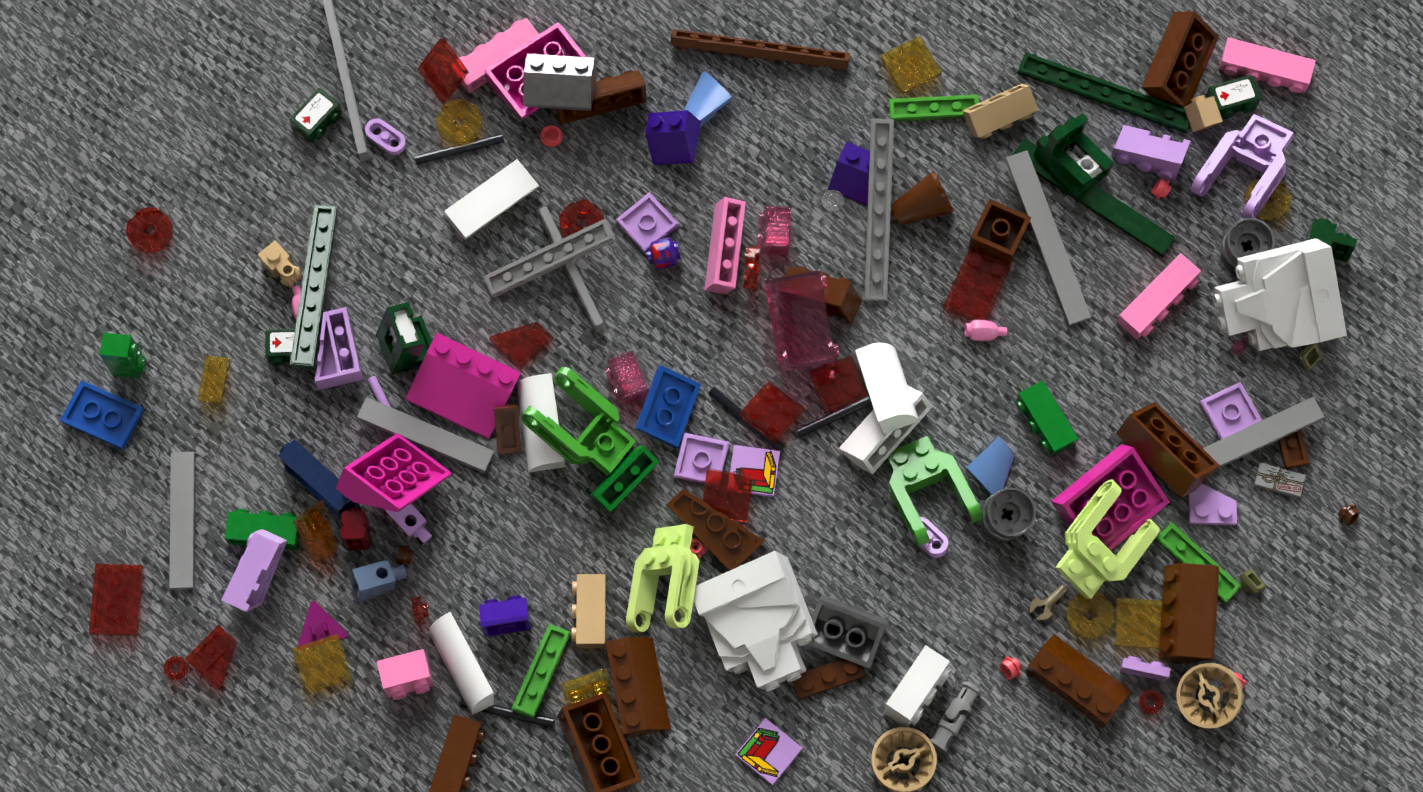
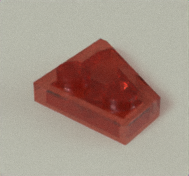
[490,322,554,370]
[185,624,237,691]

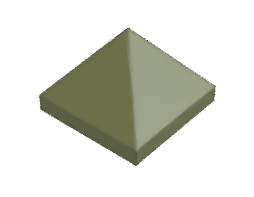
[1298,343,1323,372]
[1240,569,1266,594]

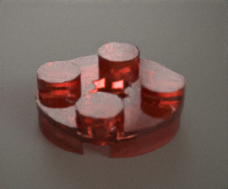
[559,199,604,238]
[126,207,173,253]
[743,245,760,291]

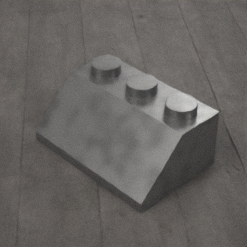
[523,54,597,111]
[807,595,889,669]

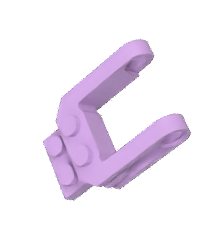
[1191,114,1294,218]

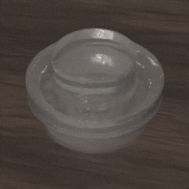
[822,190,844,212]

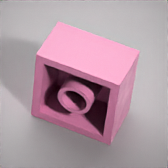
[377,649,434,700]

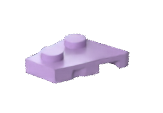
[1188,484,1237,525]

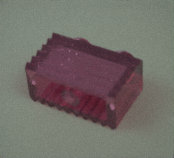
[757,205,791,256]
[604,350,649,407]

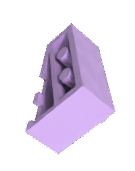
[1112,125,1191,180]
[315,307,363,390]
[221,529,287,612]

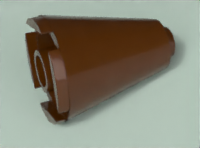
[890,171,954,225]

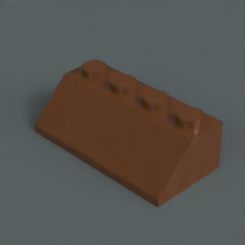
[1141,11,1219,108]
[556,70,647,125]
[1116,402,1220,498]
[1159,563,1219,664]
[1026,634,1131,728]
[605,637,671,739]
[557,692,642,792]

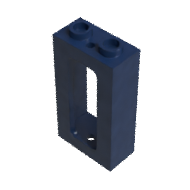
[278,439,360,520]

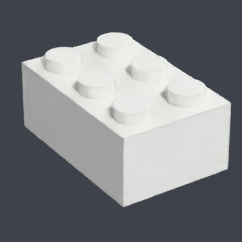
[884,645,950,727]

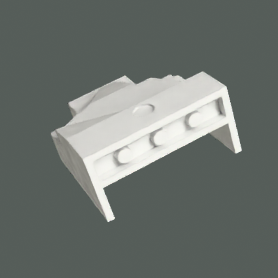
[1213,238,1347,351]
[694,551,818,691]

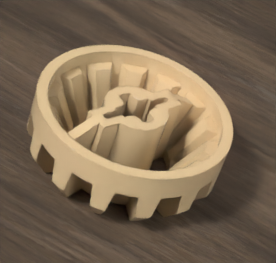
[1176,663,1244,728]
[871,727,937,792]

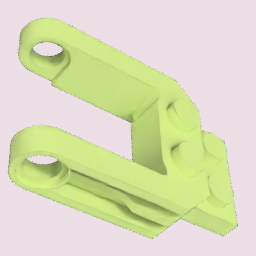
[1055,480,1160,599]
[626,524,700,633]

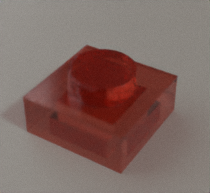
[411,596,429,626]

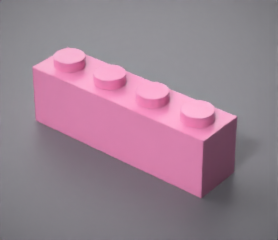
[452,18,539,94]
[1219,37,1316,93]
[704,197,746,294]
[1117,253,1201,340]

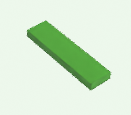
[889,95,979,122]
[1155,522,1242,604]
[512,624,571,719]

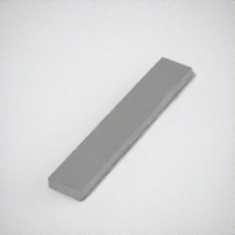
[539,206,604,332]
[484,219,616,298]
[1203,396,1324,468]
[357,397,494,474]
[169,451,195,590]

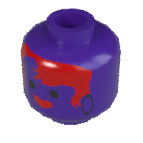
[646,238,681,270]

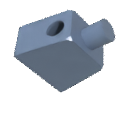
[350,560,407,604]

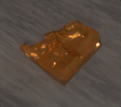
[293,500,338,563]

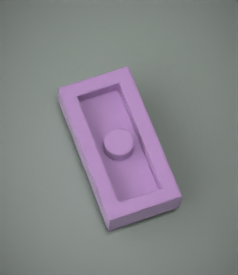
[1119,656,1171,682]

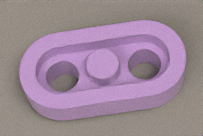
[365,119,406,155]
[908,517,948,558]

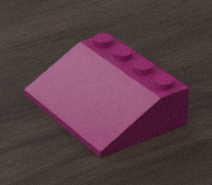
[485,22,586,119]
[405,333,521,439]
[335,433,452,512]
[1051,444,1170,551]

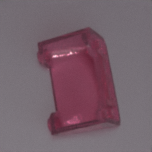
[764,270,839,373]

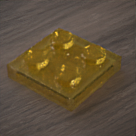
[880,36,942,95]
[1114,598,1162,649]
[292,634,352,694]
[560,668,611,703]

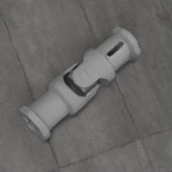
[930,681,982,753]

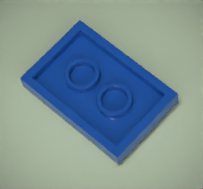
[635,365,701,448]
[60,380,145,450]

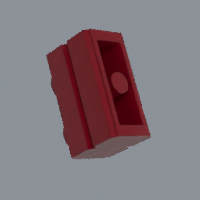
[341,508,370,550]

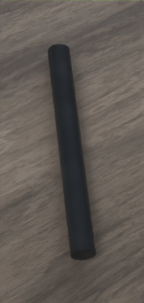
[415,134,504,165]
[709,387,785,451]
[796,395,872,437]
[460,698,555,728]

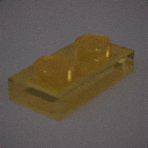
[198,355,230,404]

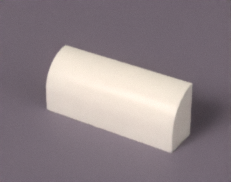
[444,159,539,240]
[855,343,919,434]
[516,373,565,472]
[839,386,932,475]
[429,612,494,715]

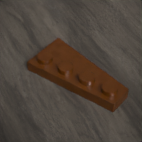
[666,489,765,571]

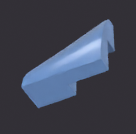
[683,71,732,127]
[966,437,1014,496]

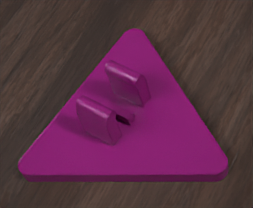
[297,601,348,651]

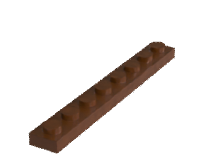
[670,29,850,70]

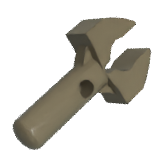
[1029,585,1068,621]

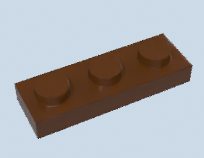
[792,659,866,700]

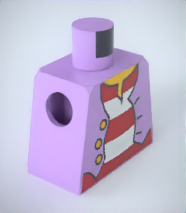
[383,504,432,546]

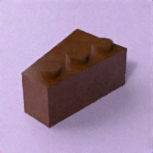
[779,266,862,325]

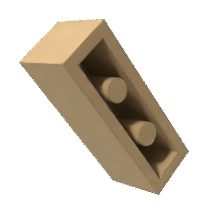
[962,84,1038,139]
[572,574,606,649]

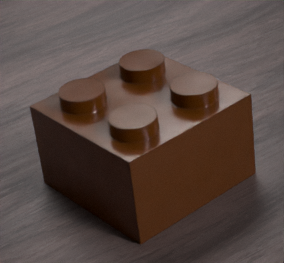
[969,199,1031,265]

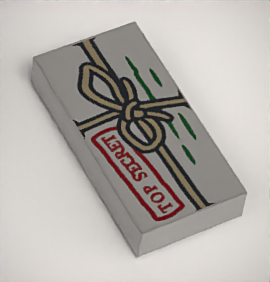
[1254,463,1306,498]

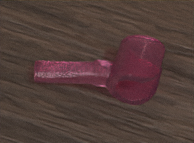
[1230,331,1250,355]

